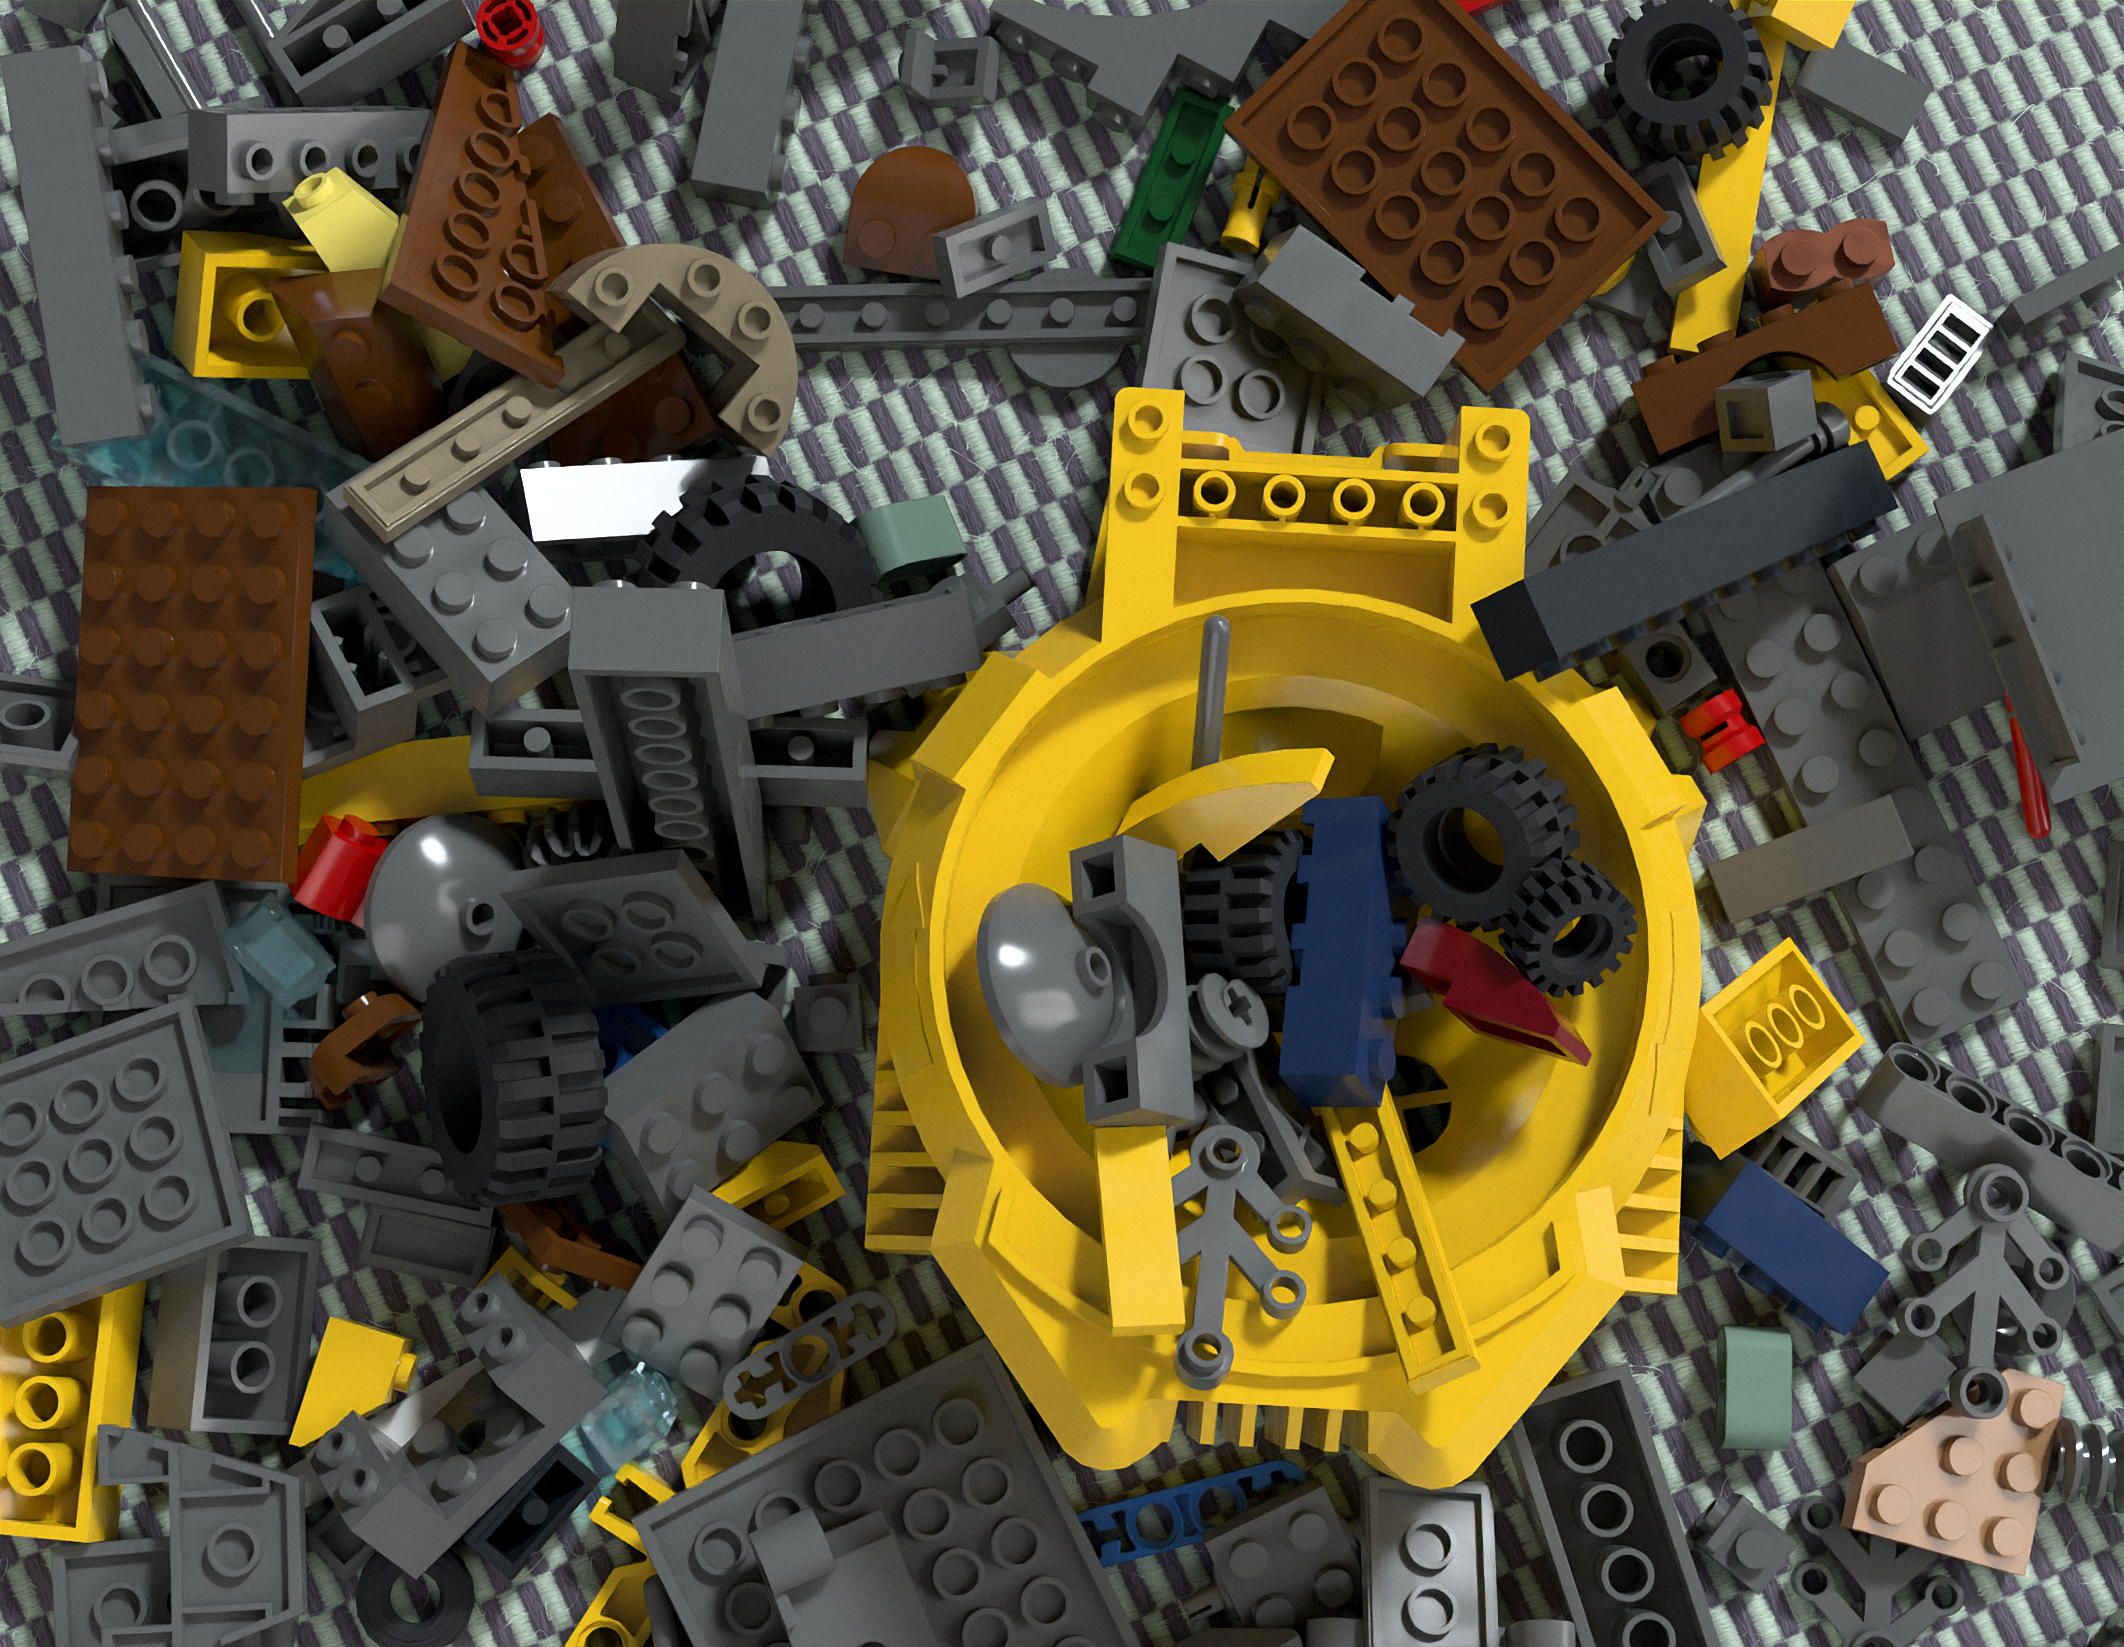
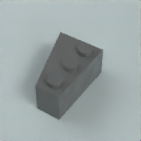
[613,0,727,107]
[1232,225,1466,417]

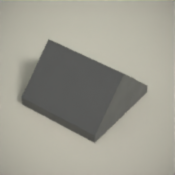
[0,672,81,781]

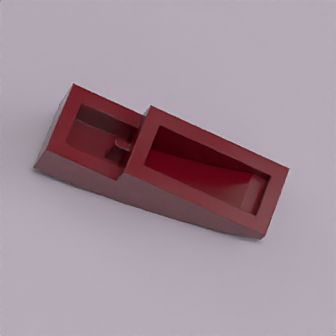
[1399,915,1592,1067]

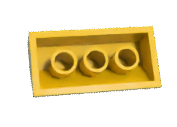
[1684,937,1866,1160]
[0,1279,147,1543]

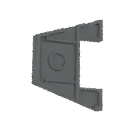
[98,1424,308,1647]

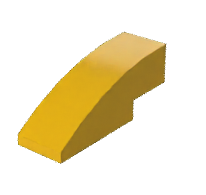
[1115,748,1335,862]

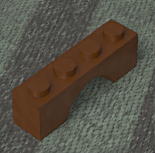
[1630,277,1899,458]

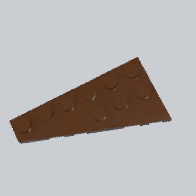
[378,39,565,390]
[517,112,726,467]

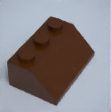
[268,267,449,465]

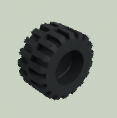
[1604,0,1773,166]
[1387,743,1581,933]
[1184,828,1313,1001]

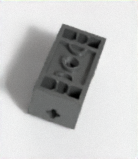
[305,1271,609,1579]

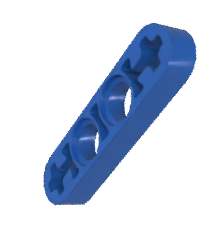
[1076,1459,1309,1568]

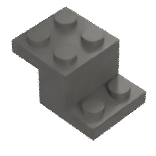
[302,583,457,780]

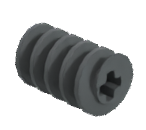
[1186,973,1269,1082]
[2043,1418,2124,1514]

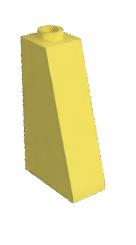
[282,167,474,384]

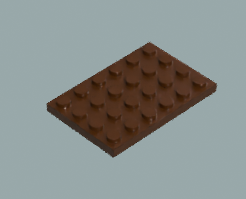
[1222,0,1670,397]
[67,486,318,884]

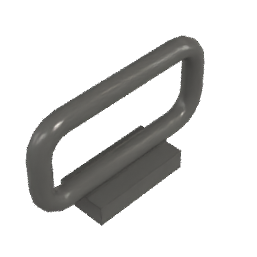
[104,0,304,120]

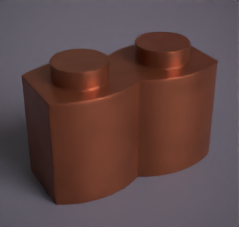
[1749,218,1895,311]

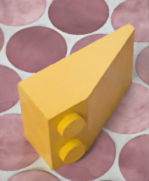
[172,230,330,379]

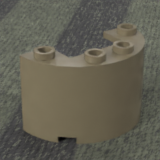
[545,243,798,458]

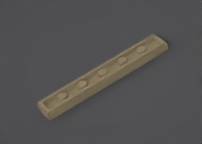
[343,297,686,544]

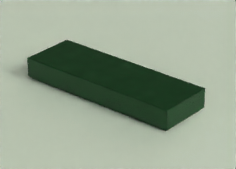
[1110,86,1235,277]

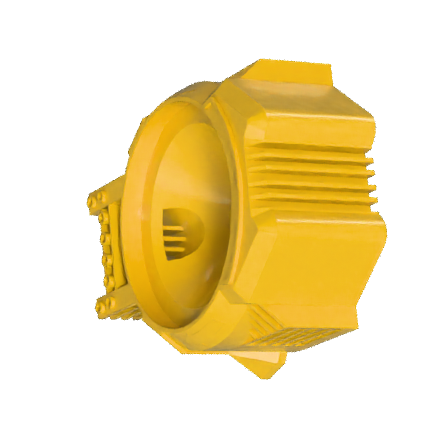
[864,387,1707,1490]

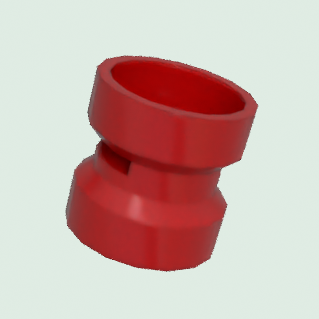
[476,0,546,71]
[1678,688,1766,775]

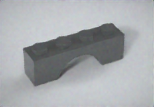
[1069,834,1195,1129]

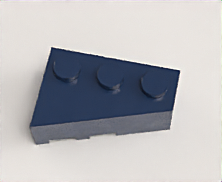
[1680,1140,1890,1336]

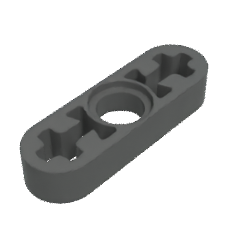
[723,1291,897,1420]

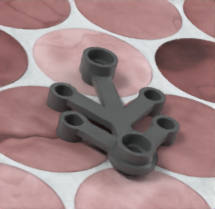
[1171,1125,1312,1390]
[1895,1163,2070,1419]
[1791,1431,1964,1647]

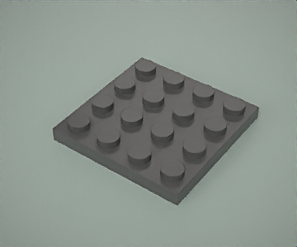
[0,996,256,1330]

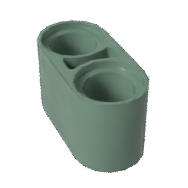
[849,495,968,585]
[1716,1324,1792,1451]

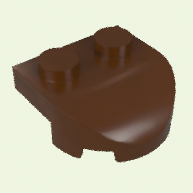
[842,145,980,280]
[309,988,423,1111]

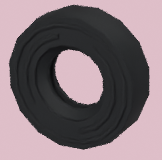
[355,1548,475,1647]

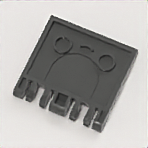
[89,873,343,1137]

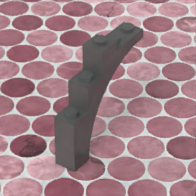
[989,0,1350,136]

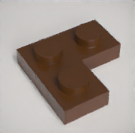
[497,1198,645,1292]

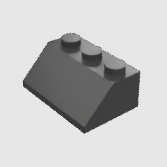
[147,1235,321,1435]

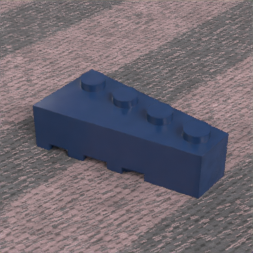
[1279,796,1420,1107]

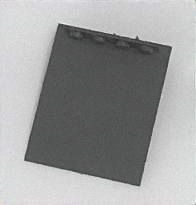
[1933,428,2124,804]

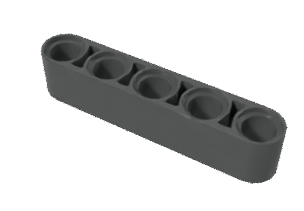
[1857,1042,2124,1257]

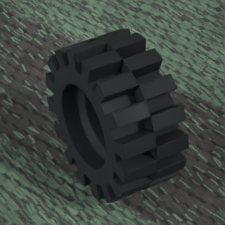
[1498,860,1638,998]

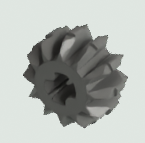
[523,801,621,869]

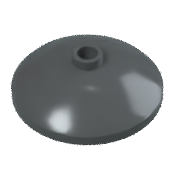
[363,813,533,1003]
[977,883,1114,1088]

